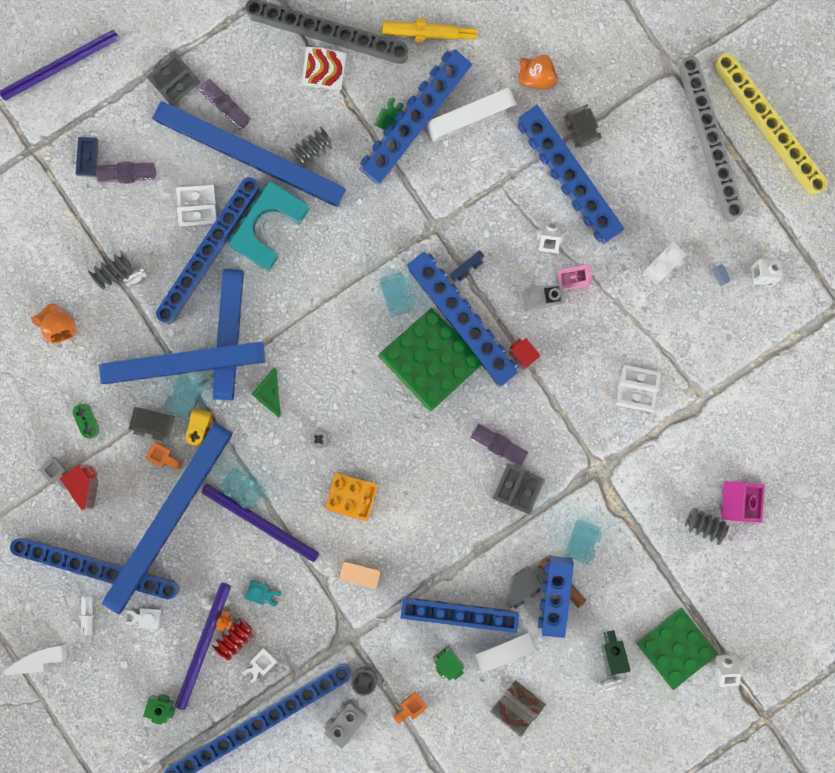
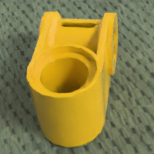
[186,408,213,446]

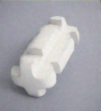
[123,268,147,287]
[597,677,621,693]

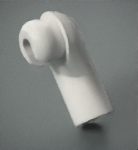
[200,595,231,610]

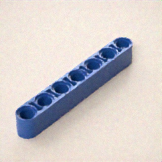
[213,268,244,401]

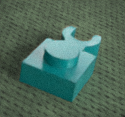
[244,580,281,606]

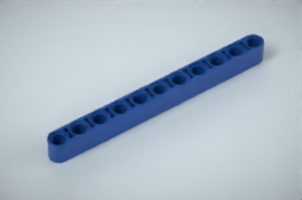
[152,101,346,207]
[102,423,233,615]
[164,663,351,773]

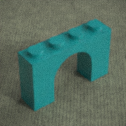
[228,181,310,272]

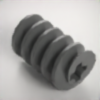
[290,126,332,166]
[88,250,132,290]
[685,508,729,545]

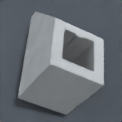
[523,284,565,311]

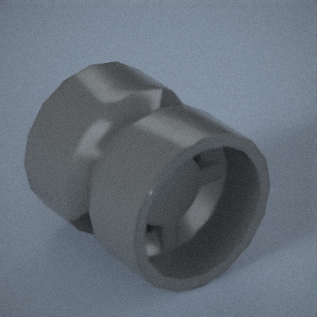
[351,666,377,696]

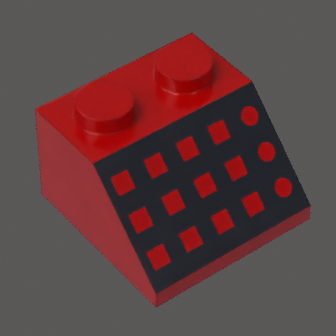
[59,465,99,510]

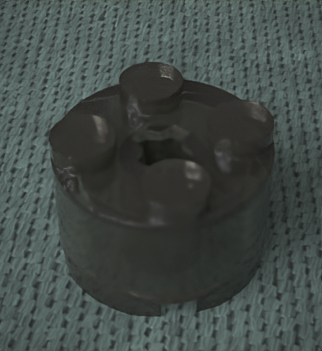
[563,104,602,148]

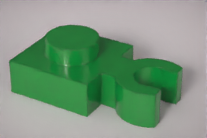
[374,98,403,131]

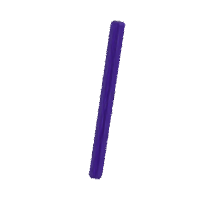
[0,30,119,100]
[201,484,319,562]
[175,582,231,710]

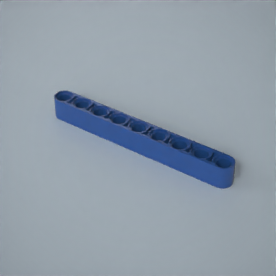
[156,177,260,324]
[99,342,266,384]
[10,538,180,600]

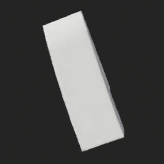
[475,632,535,673]
[4,644,67,676]

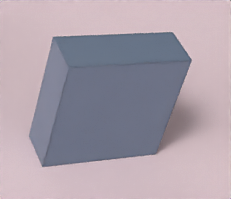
[712,264,730,287]

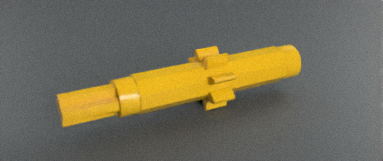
[382,18,477,42]

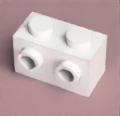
[643,241,687,285]

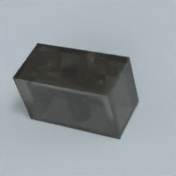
[129,407,175,441]

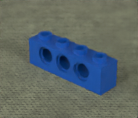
[538,556,574,638]

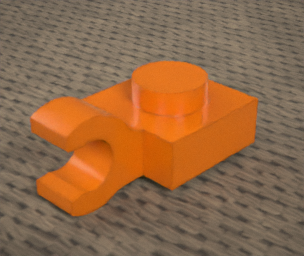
[145,442,182,469]
[216,608,233,632]
[393,691,428,724]

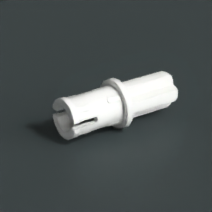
[79,595,95,635]

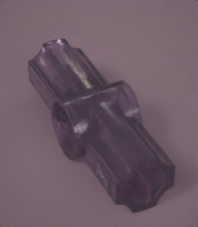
[199,79,251,130]
[96,161,156,184]
[470,423,528,466]

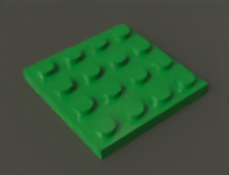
[378,307,482,412]

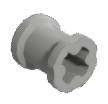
[311,431,329,448]

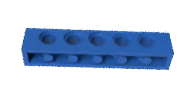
[400,597,519,633]

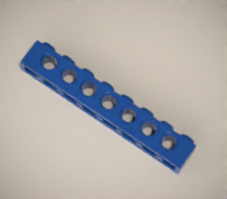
[359,49,473,184]
[517,104,625,245]
[406,251,519,387]

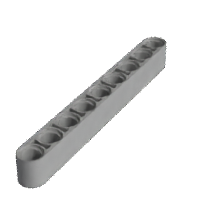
[679,56,744,221]

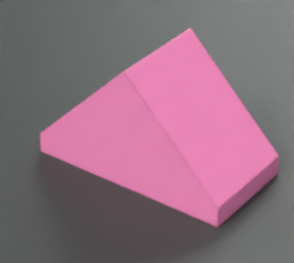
[558,264,592,289]

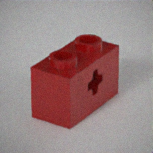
[508,338,541,370]

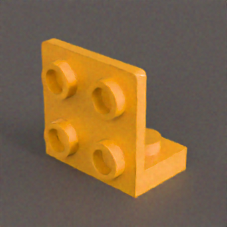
[325,473,378,521]

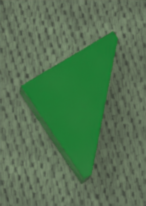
[251,368,281,417]

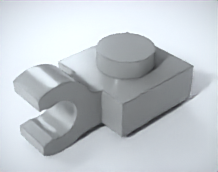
[39,457,67,490]

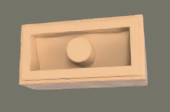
[339,561,381,589]

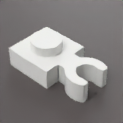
[125,608,161,629]
[243,648,277,683]

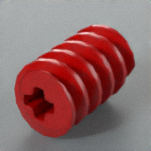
[212,617,254,661]

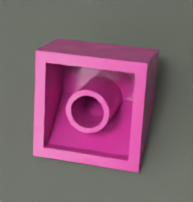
[721,481,765,523]

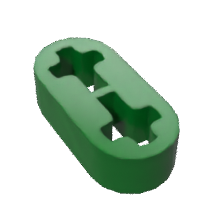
[73,404,99,439]

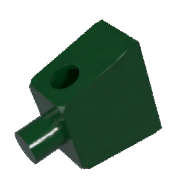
[601,630,631,676]

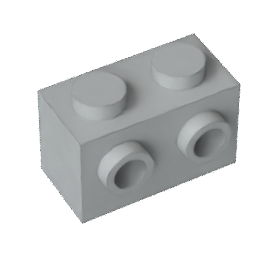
[324,700,367,748]

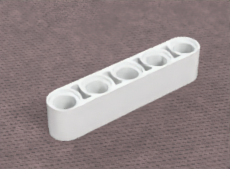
[426,88,518,142]

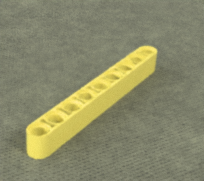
[714,53,827,195]

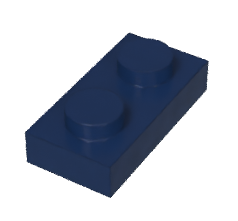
[75,137,99,177]
[450,250,485,282]

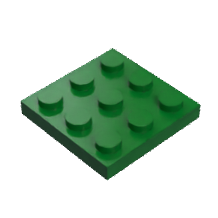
[636,607,718,690]

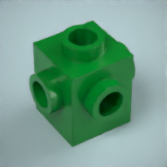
[143,694,176,725]

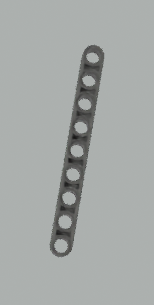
[246,0,408,64]

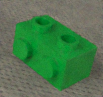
[433,645,464,681]

